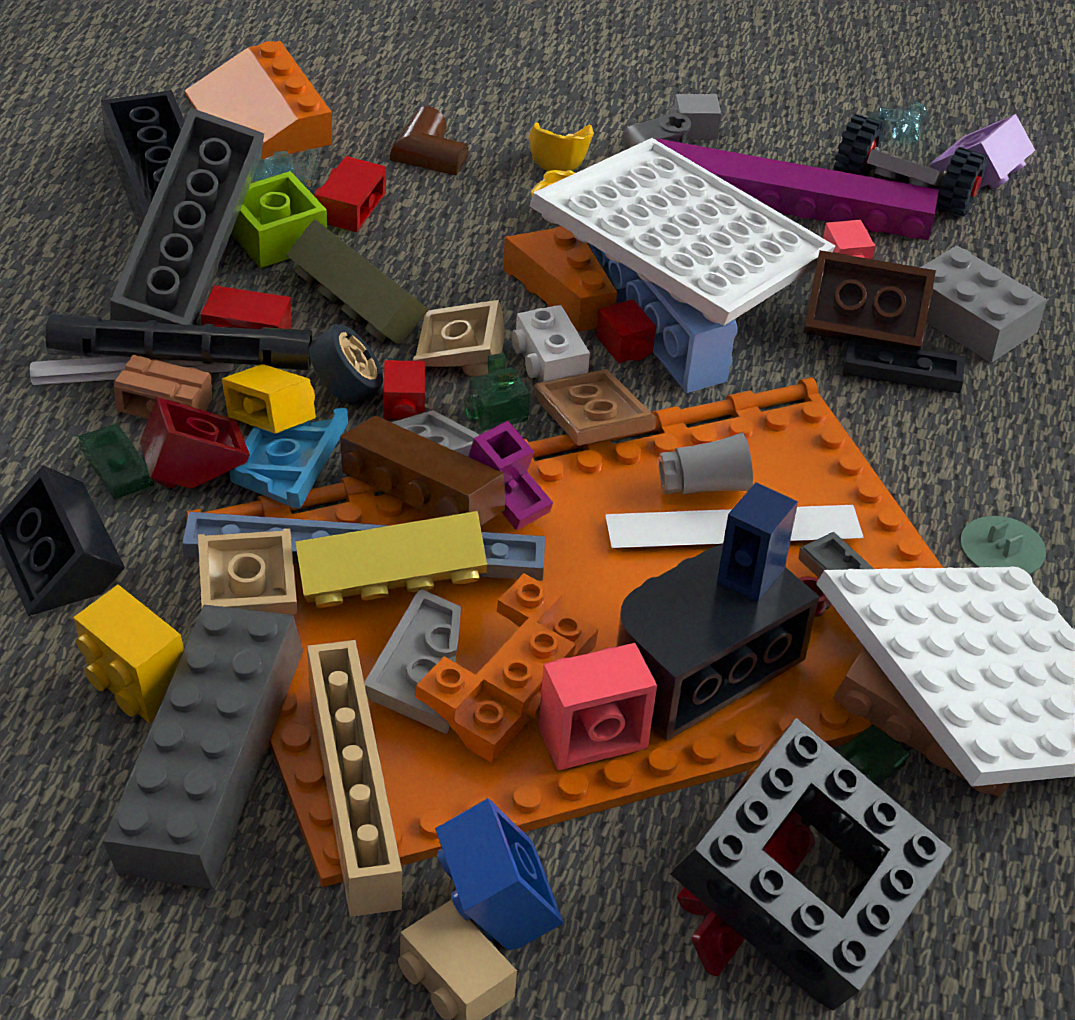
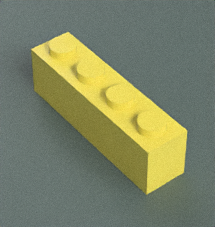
[295,511,487,608]

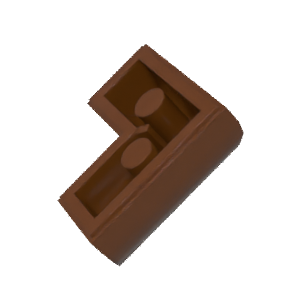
[390,106,468,176]

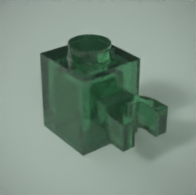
[464,353,530,431]

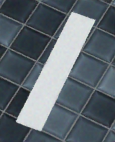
[605,505,864,548]

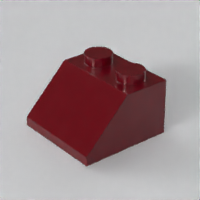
[140,397,250,489]

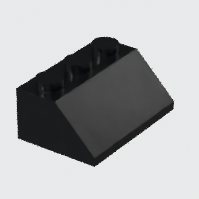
[0,465,125,616]

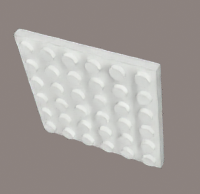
[529,138,835,326]
[816,566,1075,787]

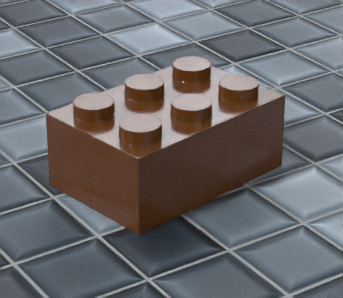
[804,250,936,349]

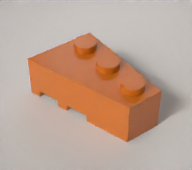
[503,226,617,332]

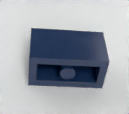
[717,482,798,602]

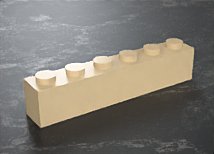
[307,640,402,917]

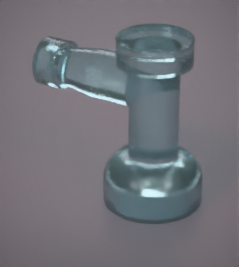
[879,102,927,144]

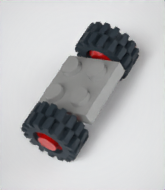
[834,114,988,217]

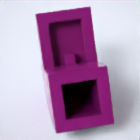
[468,421,553,530]

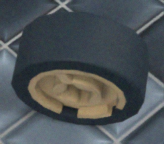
[309,324,383,405]

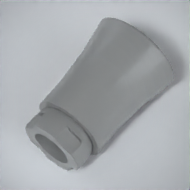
[658,433,753,495]

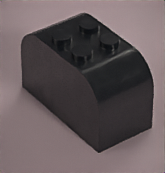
[616,544,819,741]

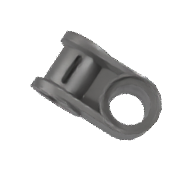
[622,113,691,149]

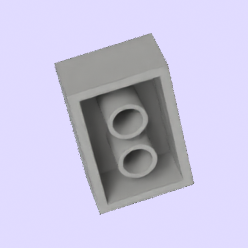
[920,245,1047,363]

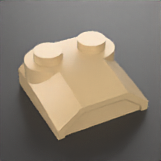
[413,300,505,377]
[198,529,297,615]

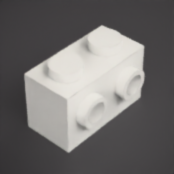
[511,305,590,383]

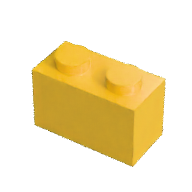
[221,364,316,434]

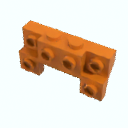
[415,573,599,763]

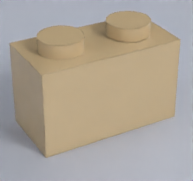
[398,900,517,1020]

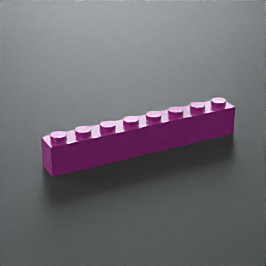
[656,138,939,240]

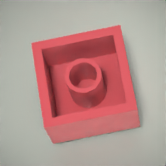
[538,643,657,770]

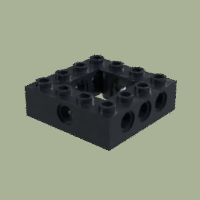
[670,718,952,1011]

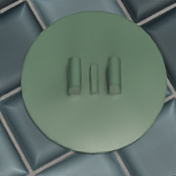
[960,516,1046,574]

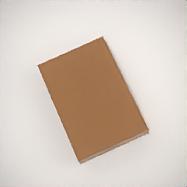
[533,369,655,446]

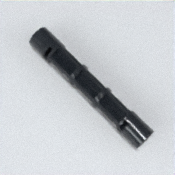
[45,314,313,371]

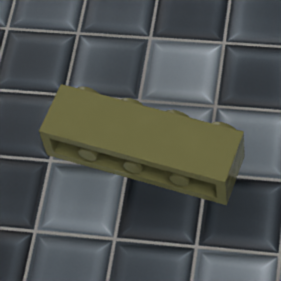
[286,219,429,345]

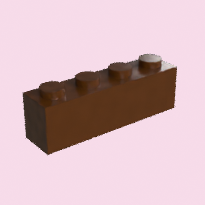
[340,415,505,526]

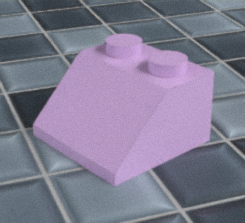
[929,114,1035,189]

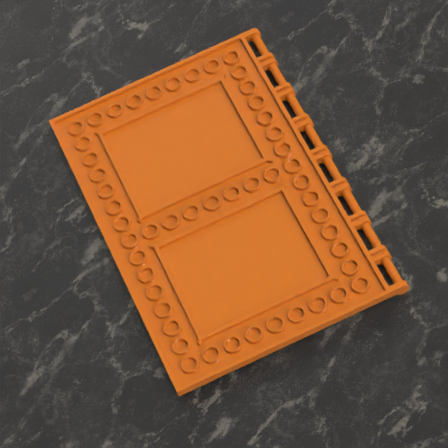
[186,377,943,888]

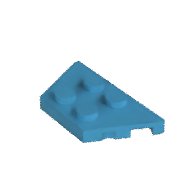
[229,408,349,508]

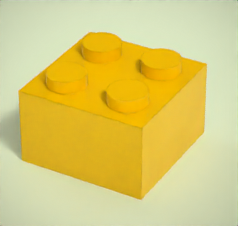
[73,585,184,724]

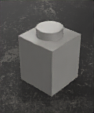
[668,94,721,140]

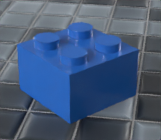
[435,798,564,950]

